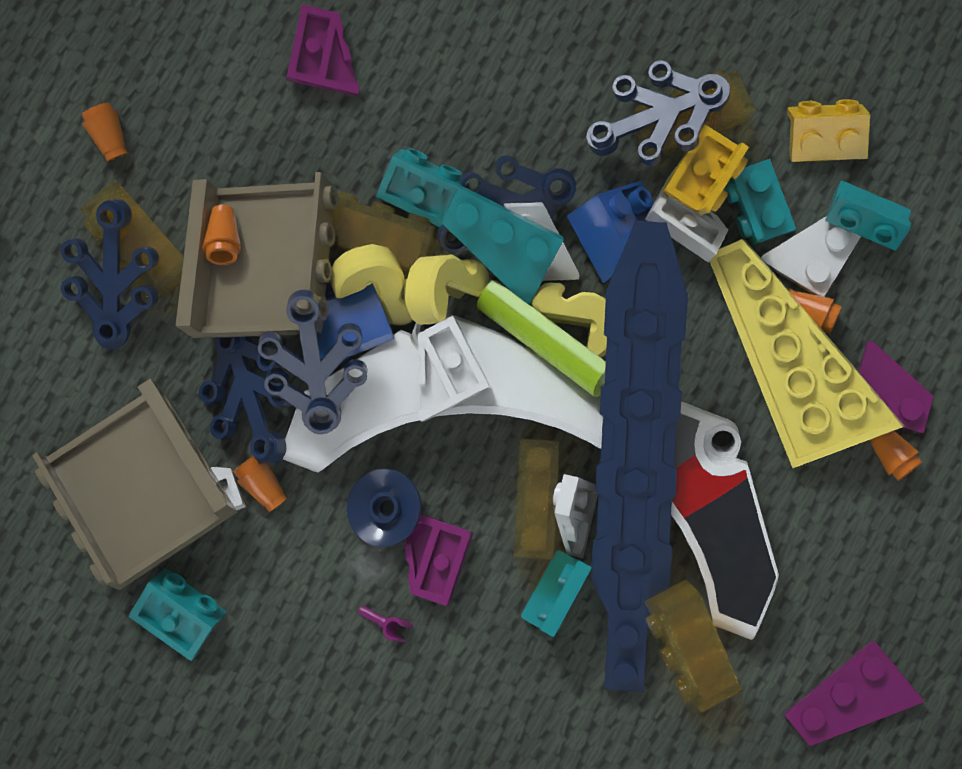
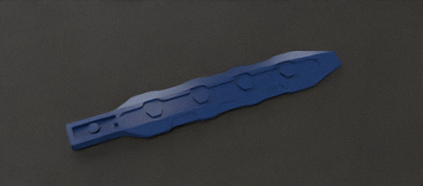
[591,221,688,692]

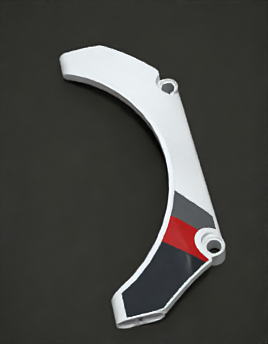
[283,312,779,640]

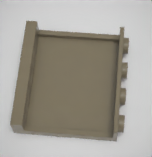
[176,172,338,338]
[32,378,238,590]

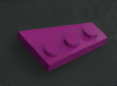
[783,640,925,746]

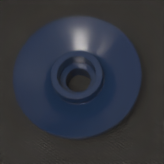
[347,469,422,547]

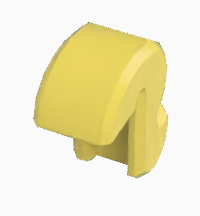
[330,244,413,326]
[405,254,490,325]
[531,282,607,358]

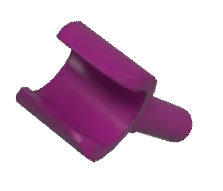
[358,605,413,642]

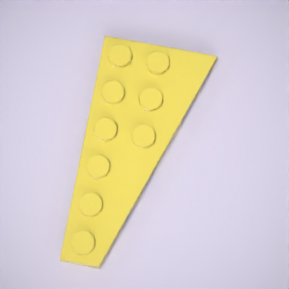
[710,239,904,468]

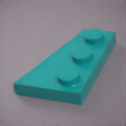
[441,185,564,305]

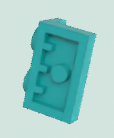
[376,148,469,227]
[724,159,796,246]
[825,180,912,251]
[521,550,592,637]
[128,568,226,661]

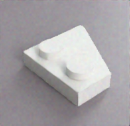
[761,217,861,297]

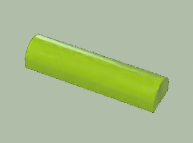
[477,280,606,397]

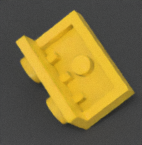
[787,99,870,162]
[662,124,749,216]

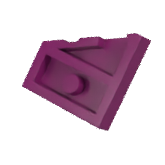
[286,4,359,96]
[858,341,934,434]
[404,515,474,606]

